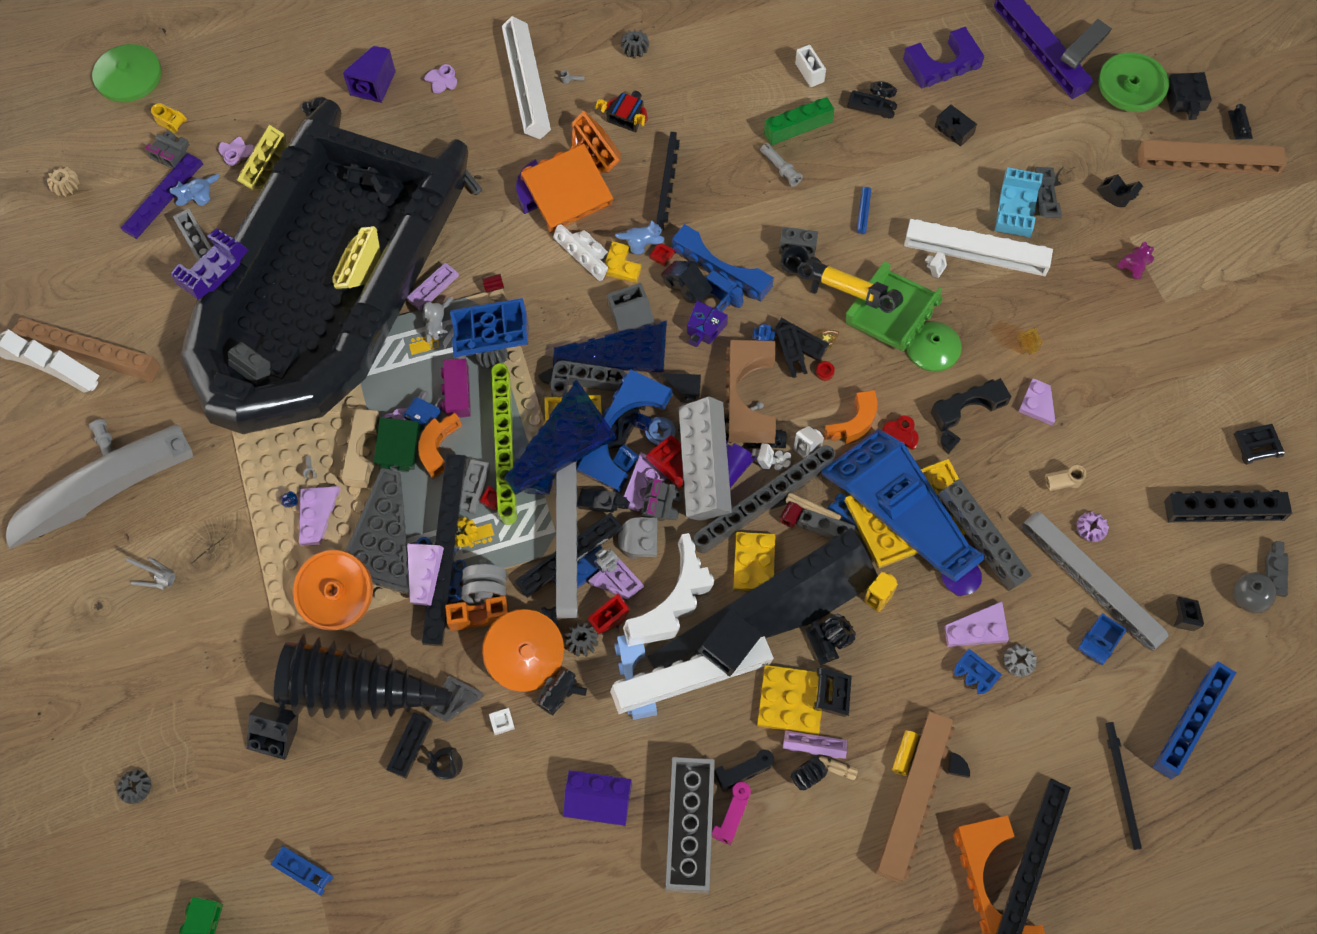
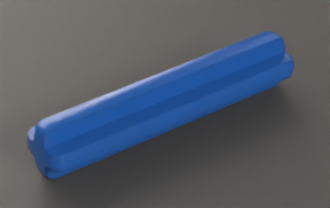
[857,187,872,234]

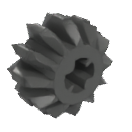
[621,29,649,59]
[476,348,508,368]
[565,622,599,657]

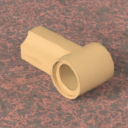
[1044,465,1086,491]

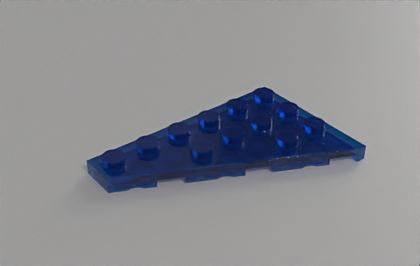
[505,380,616,495]

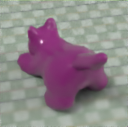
[1118,242,1154,279]

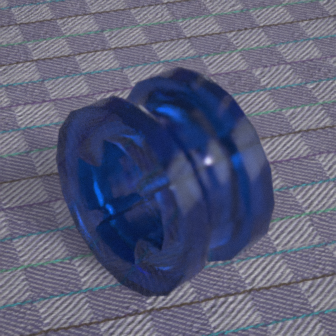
[633,413,653,431]

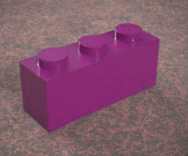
[441,358,471,418]

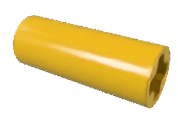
[892,730,920,776]

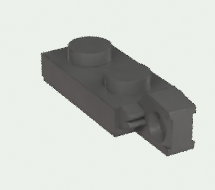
[1265,541,1288,597]

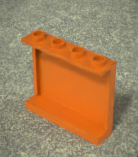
[520,144,614,233]

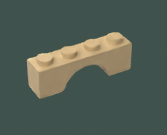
[340,409,381,488]

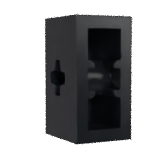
[934,104,977,147]

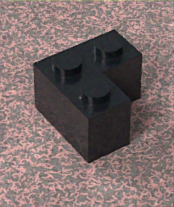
[660,261,713,303]

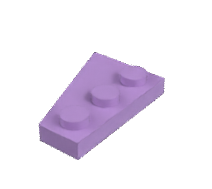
[624,453,667,512]
[407,544,444,606]
[944,602,1009,647]

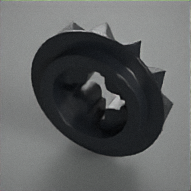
[870,81,897,98]

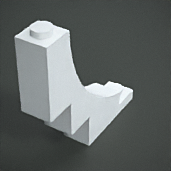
[0,329,99,393]

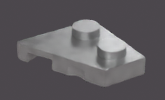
[428,676,484,722]

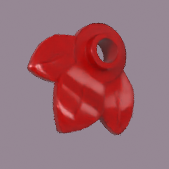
[882,415,919,450]

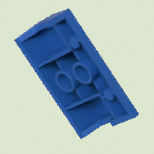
[450,298,529,357]

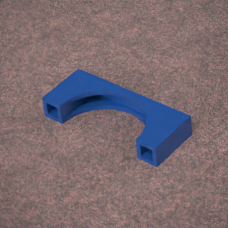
[577,369,673,493]

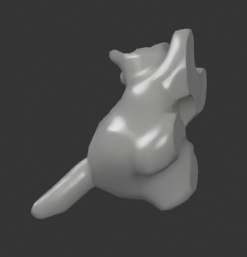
[421,297,454,343]

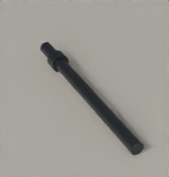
[1105,722,1142,850]

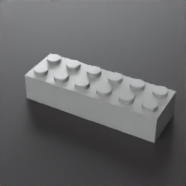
[679,397,732,521]
[666,757,715,894]

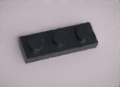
[773,317,829,361]
[386,712,433,779]

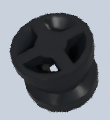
[541,606,559,626]

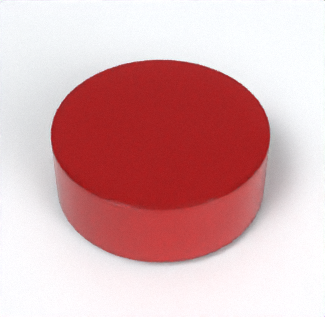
[816,361,835,381]

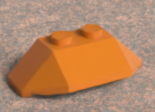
[572,110,621,173]

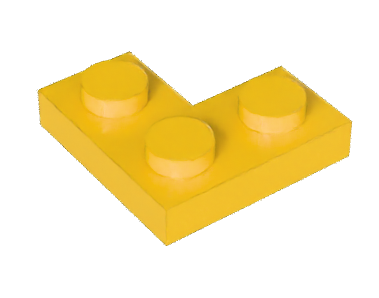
[605,241,642,283]

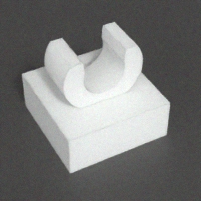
[925,252,947,278]
[751,443,774,470]

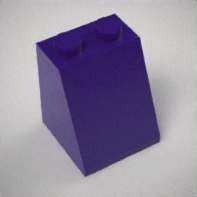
[343,46,396,103]

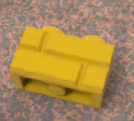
[864,572,898,612]

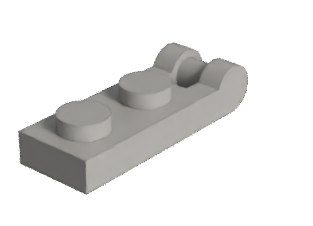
[460,459,490,514]

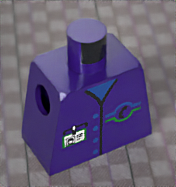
[687,301,728,347]

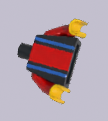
[595,91,648,133]

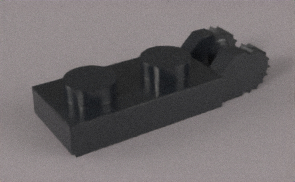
[847,90,897,119]
[777,323,808,378]

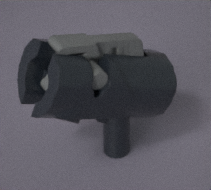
[537,669,587,715]

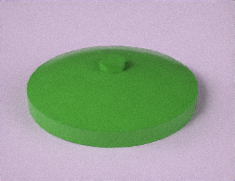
[92,44,162,102]
[1098,52,1169,112]

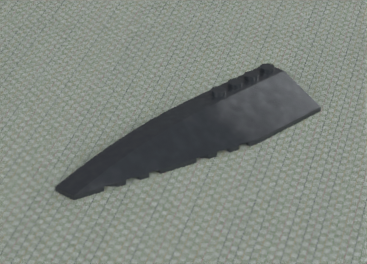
[647,528,878,669]

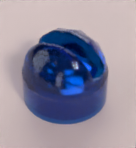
[280,491,298,508]

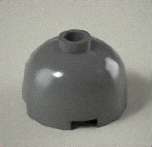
[1233,572,1277,614]

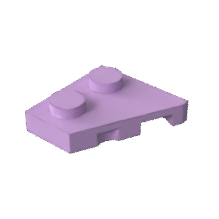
[589,559,643,600]

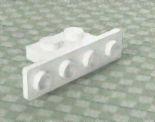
[553,224,608,281]

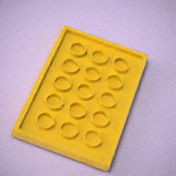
[844,459,966,569]

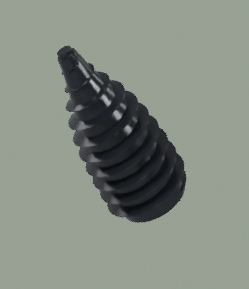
[274,634,452,720]

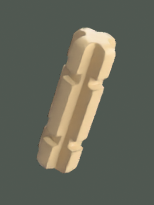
[819,756,858,780]

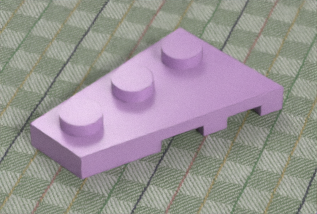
[299,486,341,546]

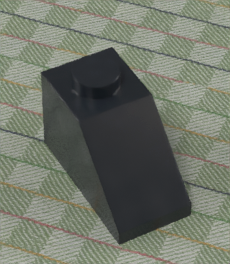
[663,373,701,404]

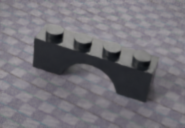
[931,378,1012,431]

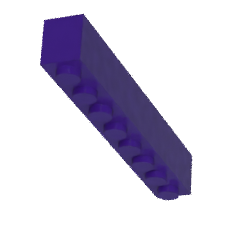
[994,0,1093,99]

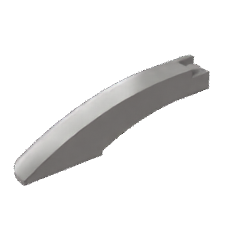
[6,424,193,549]

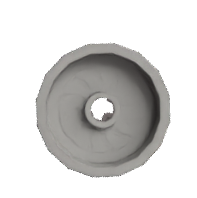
[462,564,507,605]

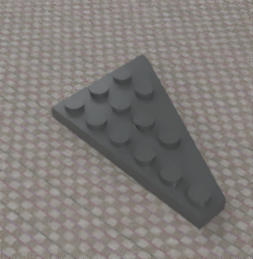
[345,468,410,595]

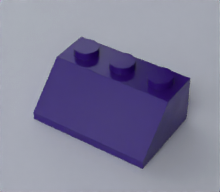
[563,770,632,826]

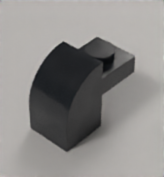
[1097,174,1143,207]

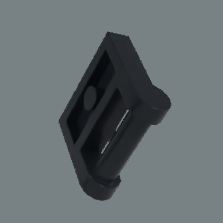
[1234,424,1284,465]
[814,668,852,717]

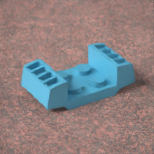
[995,167,1043,238]

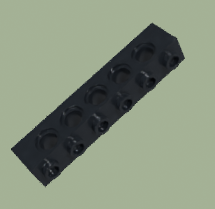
[1164,490,1292,523]

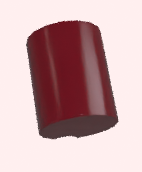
[482,274,504,293]
[779,501,803,528]

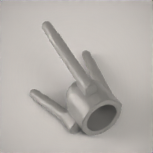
[126,558,176,590]

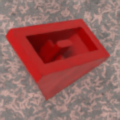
[587,593,630,634]

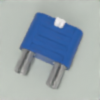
[403,390,444,429]

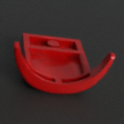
[646,434,684,488]

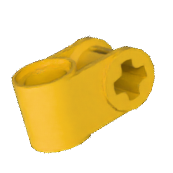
[151,103,187,133]

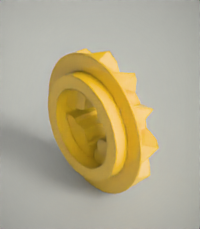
[456,517,478,547]

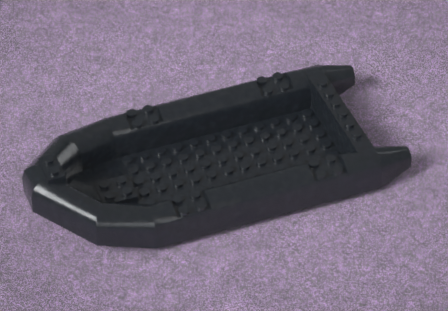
[180,99,468,434]

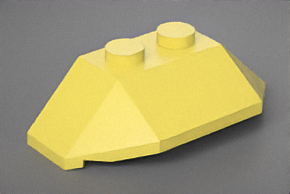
[237,125,287,190]
[332,226,381,289]

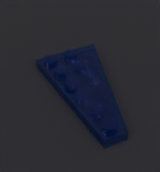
[553,320,667,372]

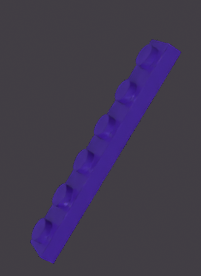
[121,153,203,239]

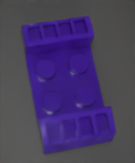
[171,228,248,300]

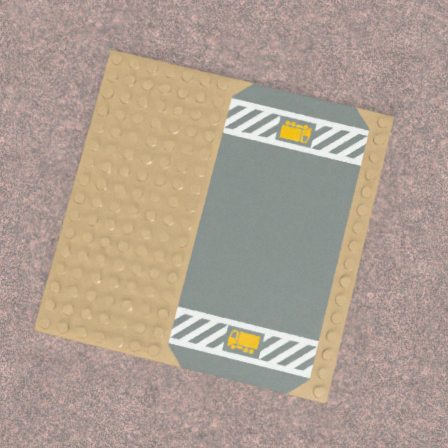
[232,289,580,637]

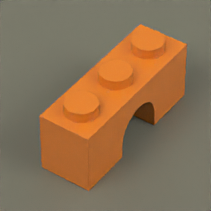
[445,596,509,631]

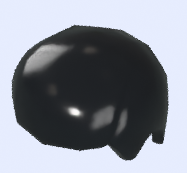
[780,245,809,275]

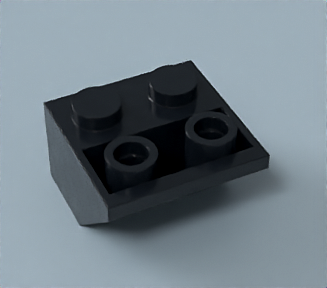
[246,702,299,760]

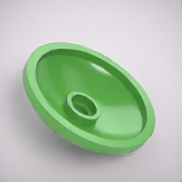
[906,321,962,372]

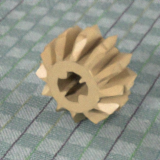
[46,166,80,197]

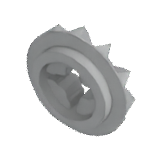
[1004,644,1037,677]

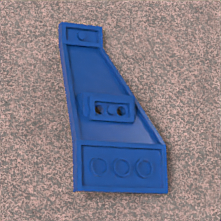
[821,429,984,582]

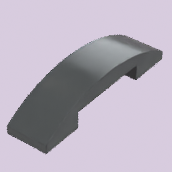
[1035,167,1062,218]

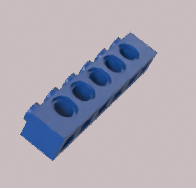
[1152,661,1237,779]

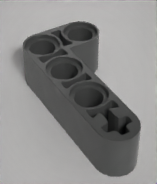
[551,361,625,397]

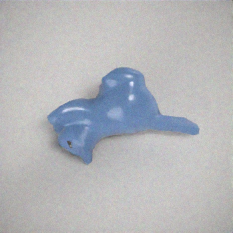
[169,174,220,206]
[615,221,664,255]

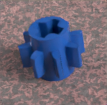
[752,324,776,341]

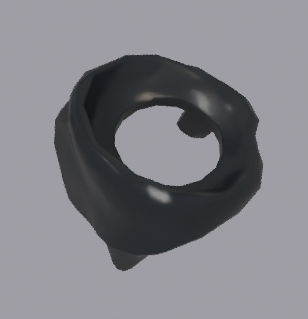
[427,747,463,780]

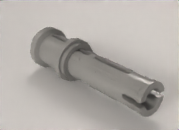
[760,143,803,187]
[89,419,114,456]

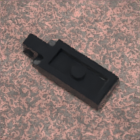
[577,488,630,513]

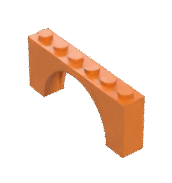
[954,815,1045,934]

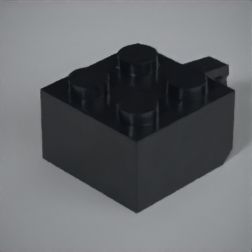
[1166,72,1212,120]

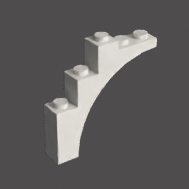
[623,533,714,646]

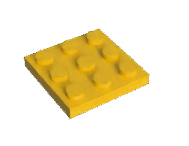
[757,665,822,735]

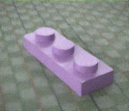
[407,263,459,311]
[783,730,847,758]

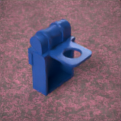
[706,270,743,312]
[1078,613,1127,665]

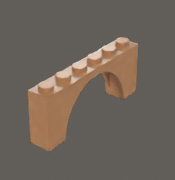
[725,340,776,443]

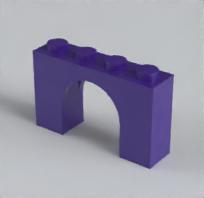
[903,26,984,89]

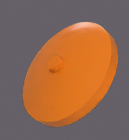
[293,550,373,631]
[482,609,564,692]

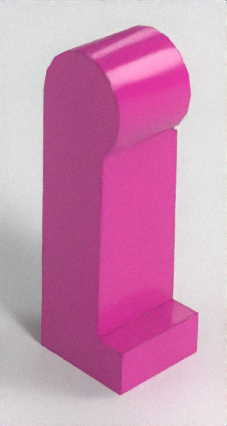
[711,782,751,846]

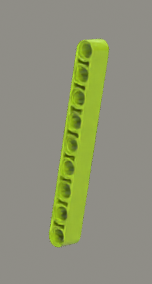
[492,363,518,525]

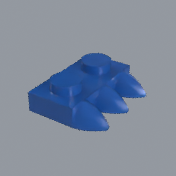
[954,649,1002,694]

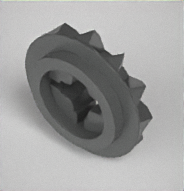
[116,769,151,804]

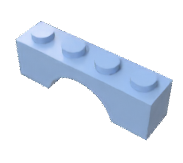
[614,635,657,720]

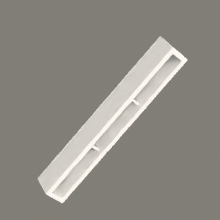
[502,16,551,139]
[904,219,1053,276]
[610,637,774,714]

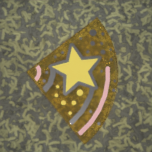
[816,330,839,349]

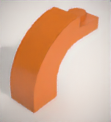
[824,390,877,444]
[418,413,462,480]

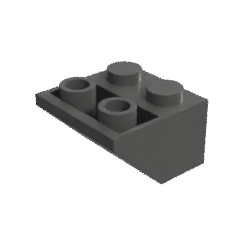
[607,283,654,335]

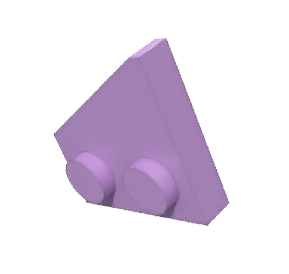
[1018,378,1055,426]

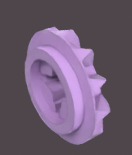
[1076,511,1109,542]

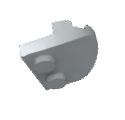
[618,517,657,560]

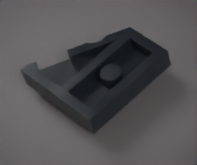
[603,409,640,449]

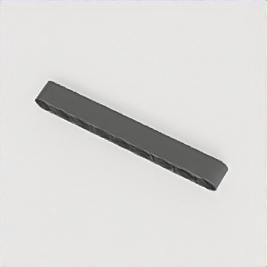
[694,445,835,553]

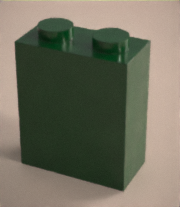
[374,417,421,472]

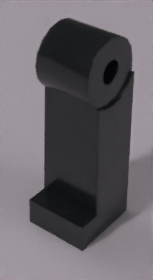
[714,749,774,792]

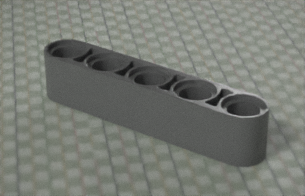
[1060,19,1112,69]

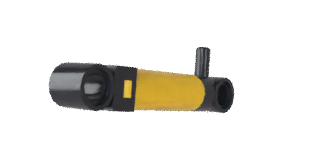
[798,257,903,313]

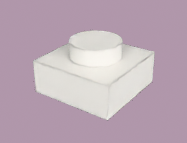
[489,708,515,735]

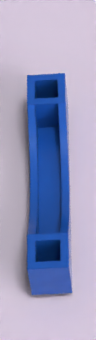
[672,224,774,302]

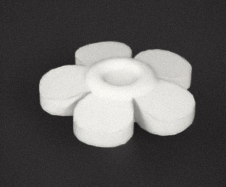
[771,451,791,471]

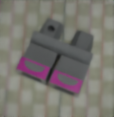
[145,130,190,169]
[640,478,683,521]

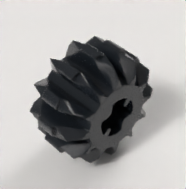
[822,613,856,650]
[791,757,828,790]

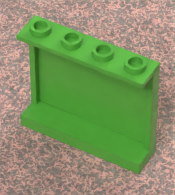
[846,261,943,352]

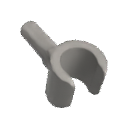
[560,70,584,84]
[303,455,317,480]

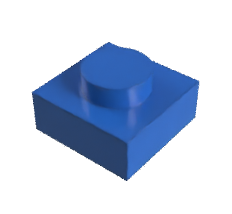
[613,445,639,472]

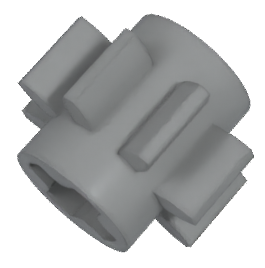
[594,549,619,573]

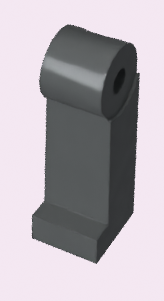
[797,509,855,540]

